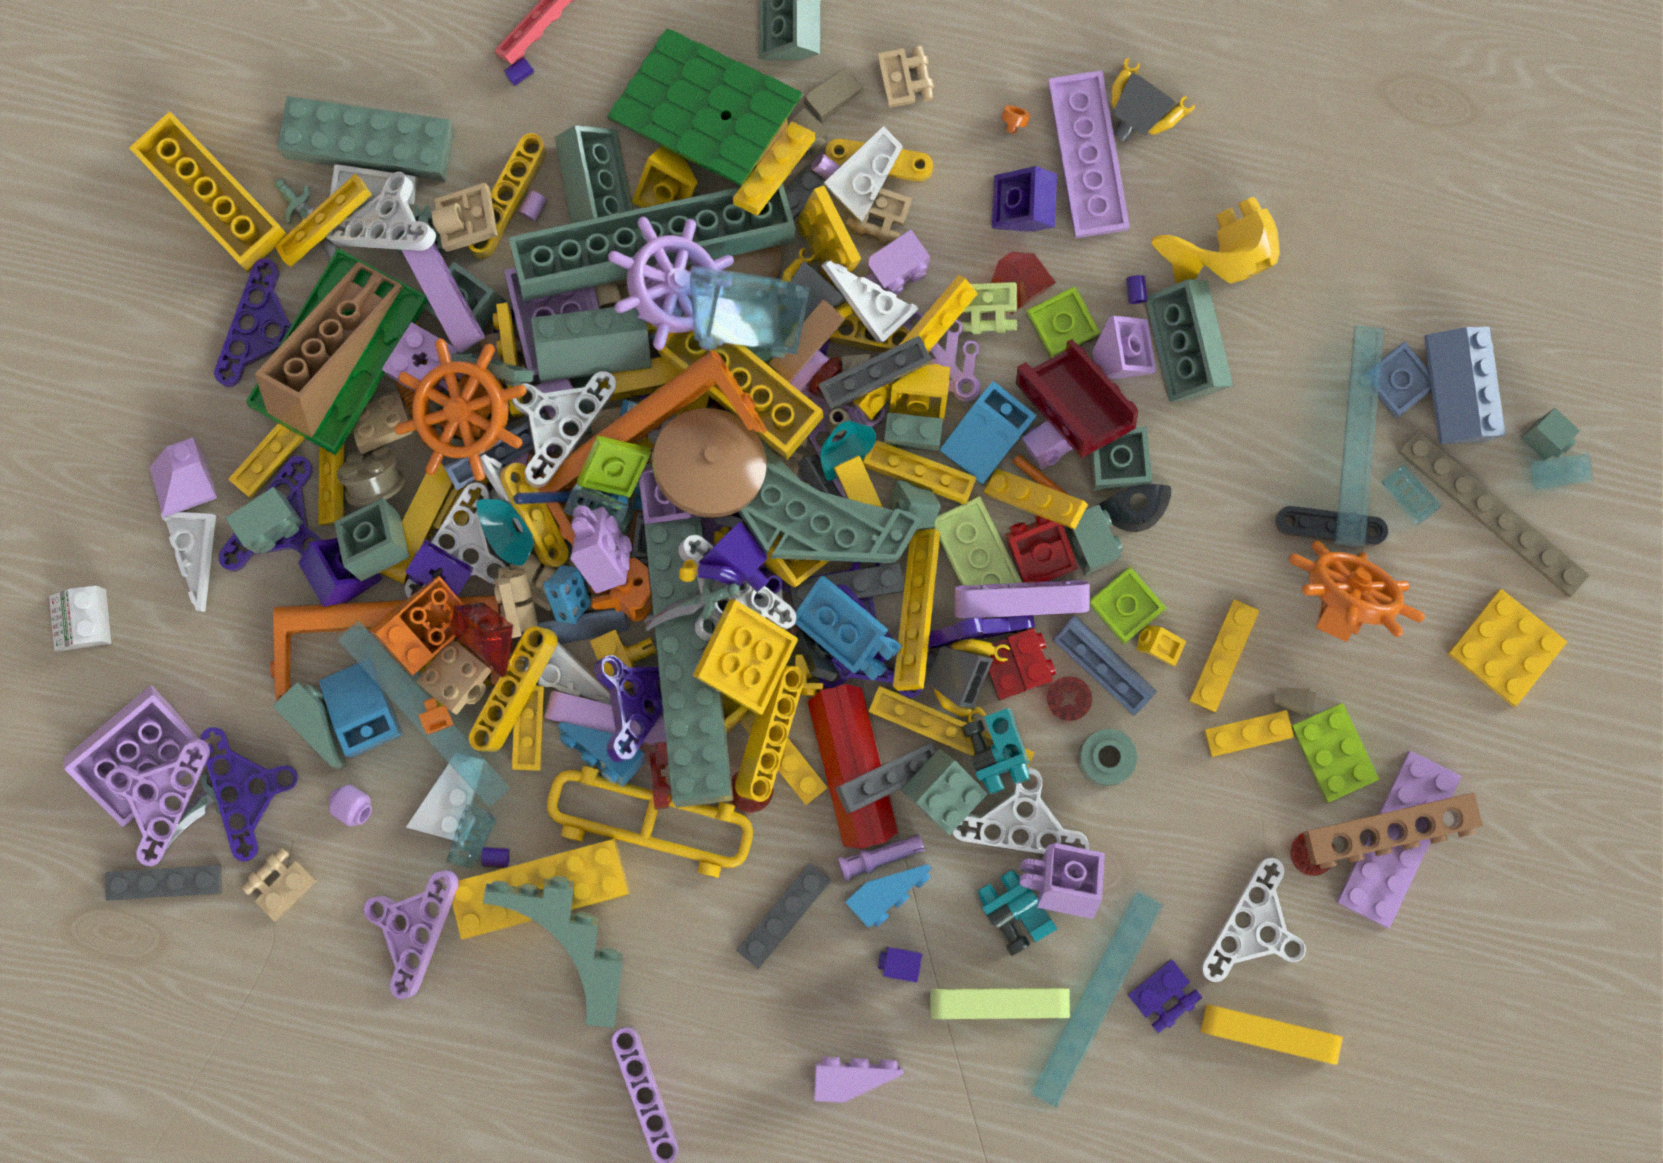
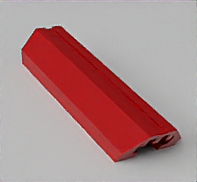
[807,684,898,849]

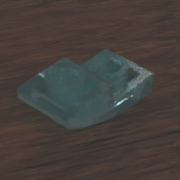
[1531,453,1593,489]

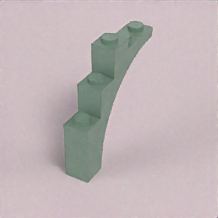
[483,876,623,1028]

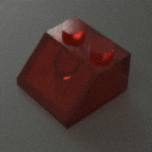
[450,602,513,677]

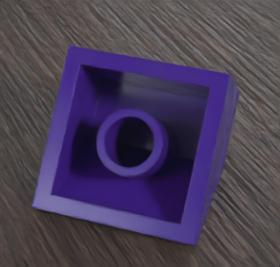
[992,166,1057,231]
[298,538,382,606]

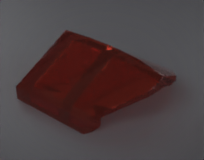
[991,252,1056,315]

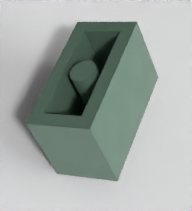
[1521,408,1580,460]
[884,412,943,452]

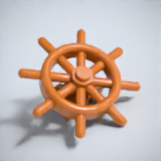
[394,339,527,481]
[1289,541,1425,642]

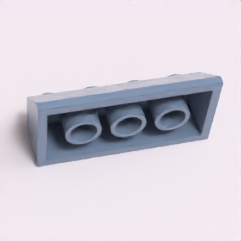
[1424,327,1506,444]

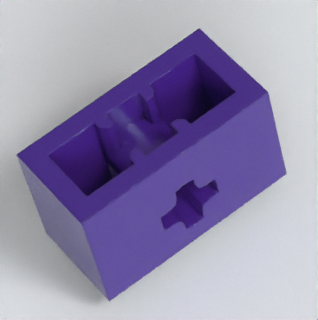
[405,539,473,596]
[878,946,922,983]

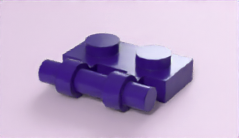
[1127,959,1202,1034]

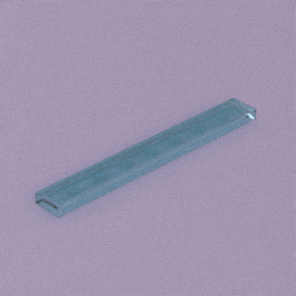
[1335,325,1384,548]
[337,621,511,808]
[1031,891,1163,1108]

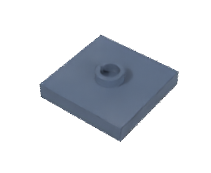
[1360,341,1432,419]

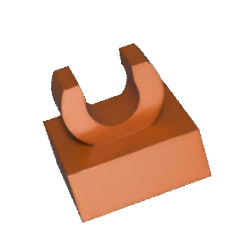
[419,698,454,735]

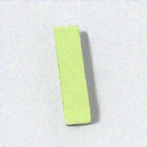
[930,988,1070,1019]

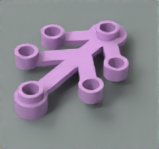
[904,311,980,402]

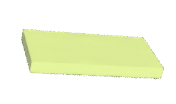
[933,496,1022,586]

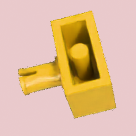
[590,630,657,691]

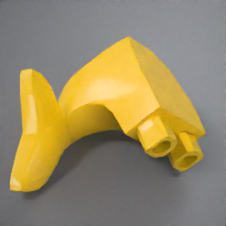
[1151,197,1280,284]

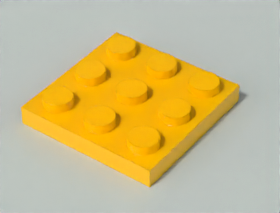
[797,185,861,290]
[1447,589,1567,707]
[693,599,798,715]

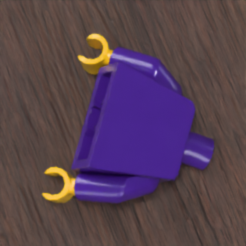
[679,522,769,592]

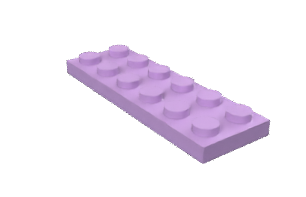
[1048,70,1130,239]
[1336,751,1461,928]

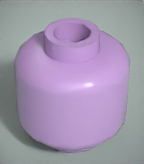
[329,785,372,827]

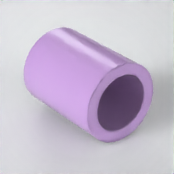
[811,153,841,180]
[518,190,547,222]

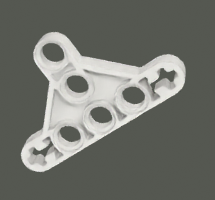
[326,172,436,251]
[511,371,616,488]
[405,481,508,598]
[679,535,796,641]
[953,768,1089,854]
[1201,858,1306,982]

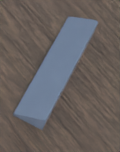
[441,409,547,490]
[515,608,628,645]
[1052,616,1157,716]

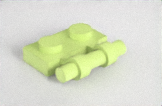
[961,282,1017,335]

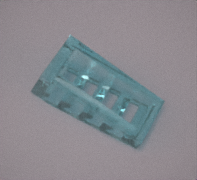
[1381,465,1442,526]
[563,483,629,529]
[447,804,497,869]

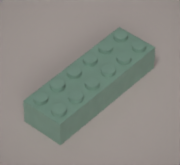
[277,96,454,182]

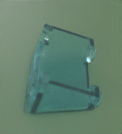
[690,266,810,358]

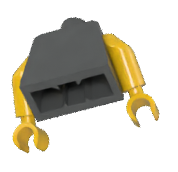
[1111,58,1195,143]
[779,248,856,331]
[926,639,1010,723]

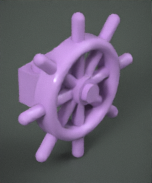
[608,217,740,350]

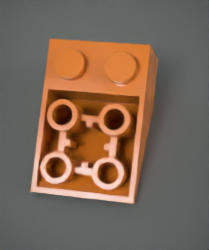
[369,576,476,675]

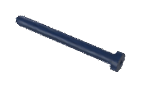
[513,489,607,504]

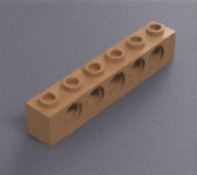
[1303,792,1483,869]

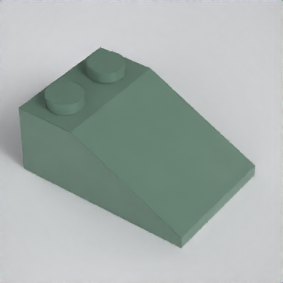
[273,682,347,770]

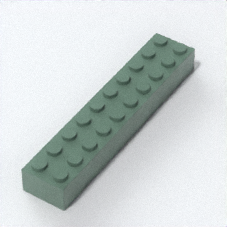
[508,183,795,302]
[644,517,733,807]

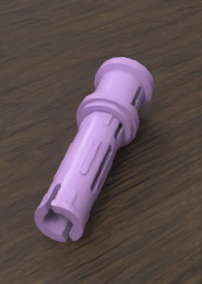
[838,834,925,882]

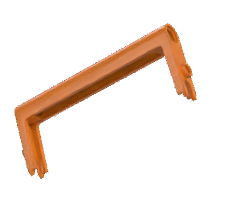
[535,350,767,546]
[270,595,509,701]

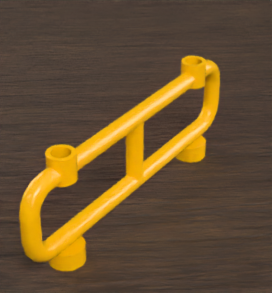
[546,766,754,878]

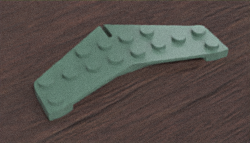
[725,409,922,563]

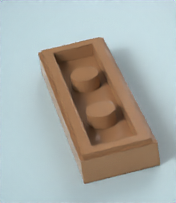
[769,300,845,382]

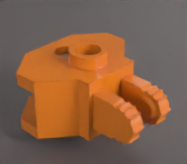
[590,558,653,622]

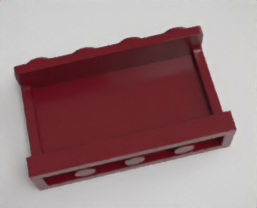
[1016,339,1138,458]

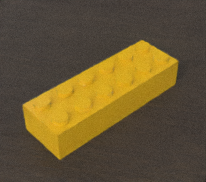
[129,111,287,272]
[658,304,823,460]
[452,839,630,940]

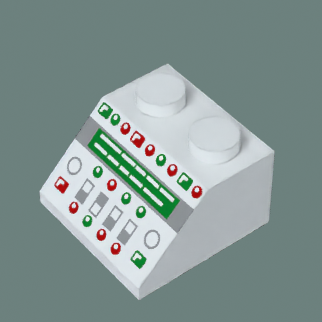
[49,585,112,652]

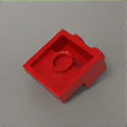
[1004,515,1078,583]
[988,628,1056,701]

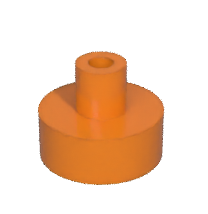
[1001,105,1030,134]

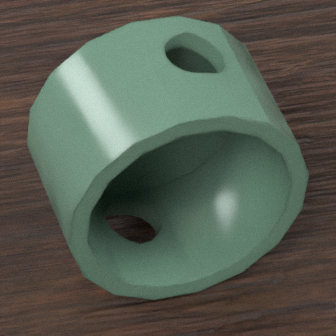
[1077,728,1138,787]

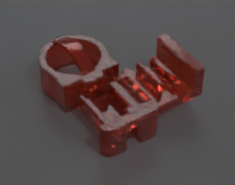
[649,742,672,810]

